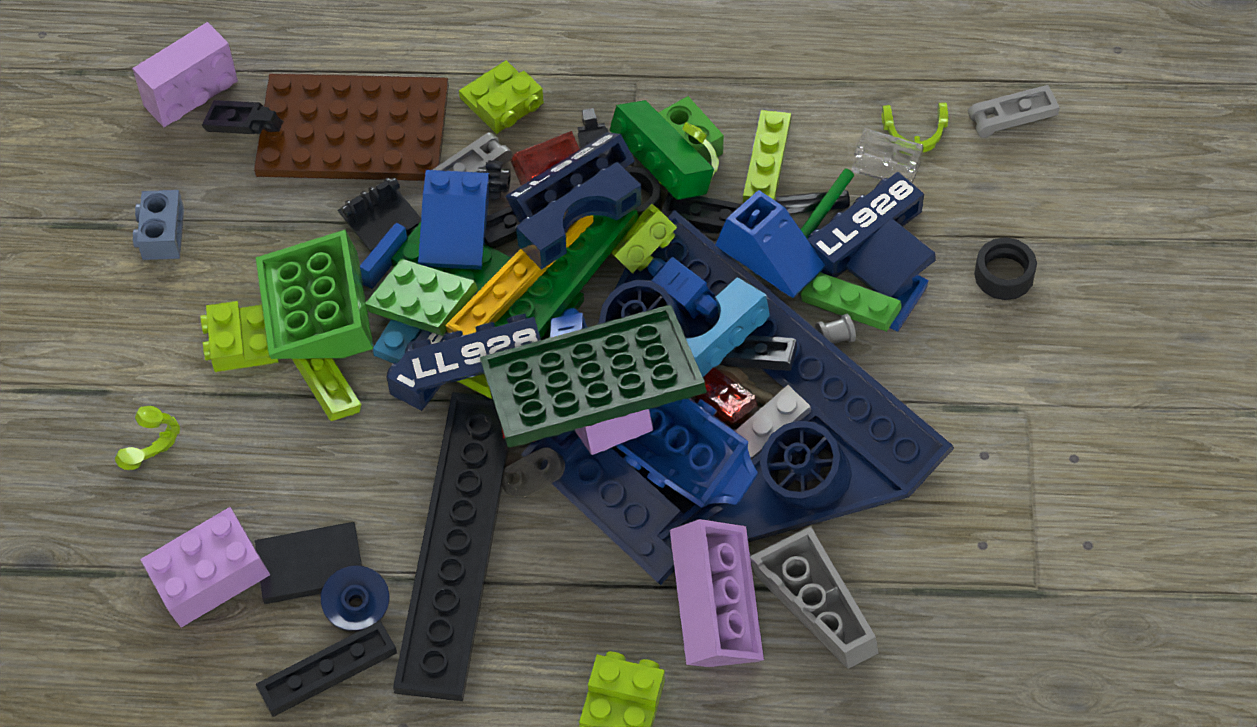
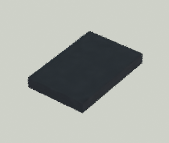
[255,522,362,604]

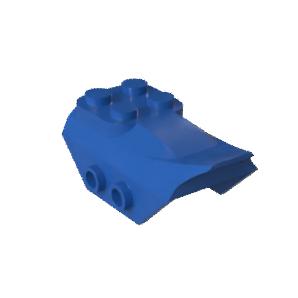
[616,398,758,508]

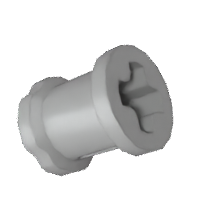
[815,314,856,344]

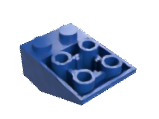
[715,190,825,298]

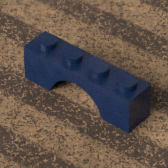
[516,162,642,270]

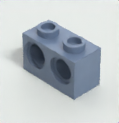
[133,190,184,260]

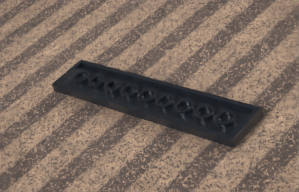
[393,392,509,701]

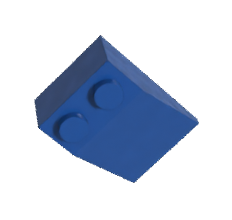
[418,170,489,270]

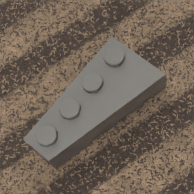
[750,526,878,669]

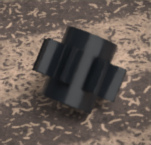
[478,160,511,199]

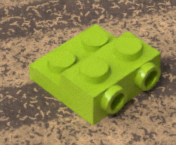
[459,60,544,134]
[612,204,677,273]
[200,301,279,372]
[579,651,665,727]

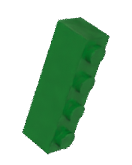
[609,100,714,200]

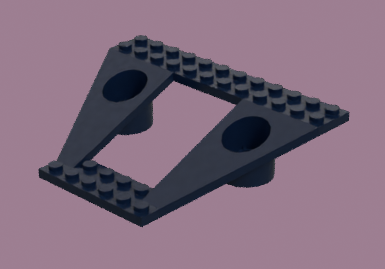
[521,210,954,585]

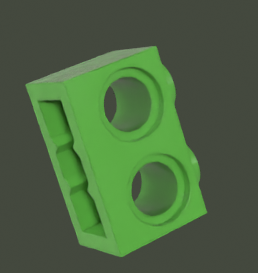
[658,96,724,162]

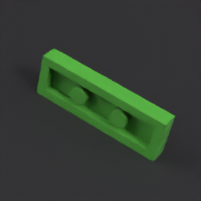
[801,272,902,332]

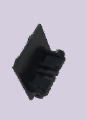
[338,178,421,252]

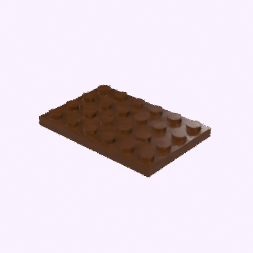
[254,74,449,181]

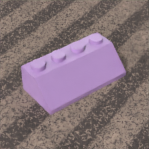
[670,519,764,667]

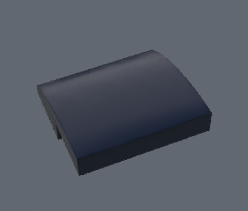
[846,219,936,299]

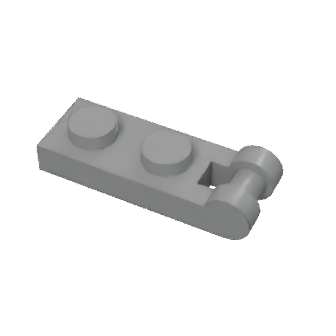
[968,85,1060,138]
[433,132,512,172]

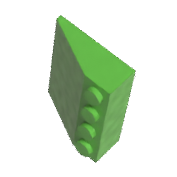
[256,230,374,359]

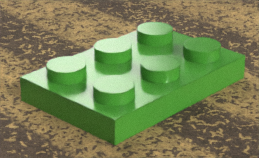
[365,259,478,336]

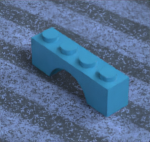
[686,277,770,377]

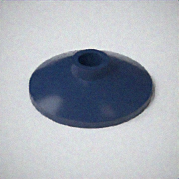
[321,566,390,632]

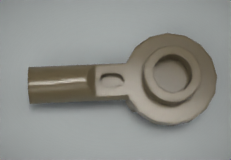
[714,366,775,405]

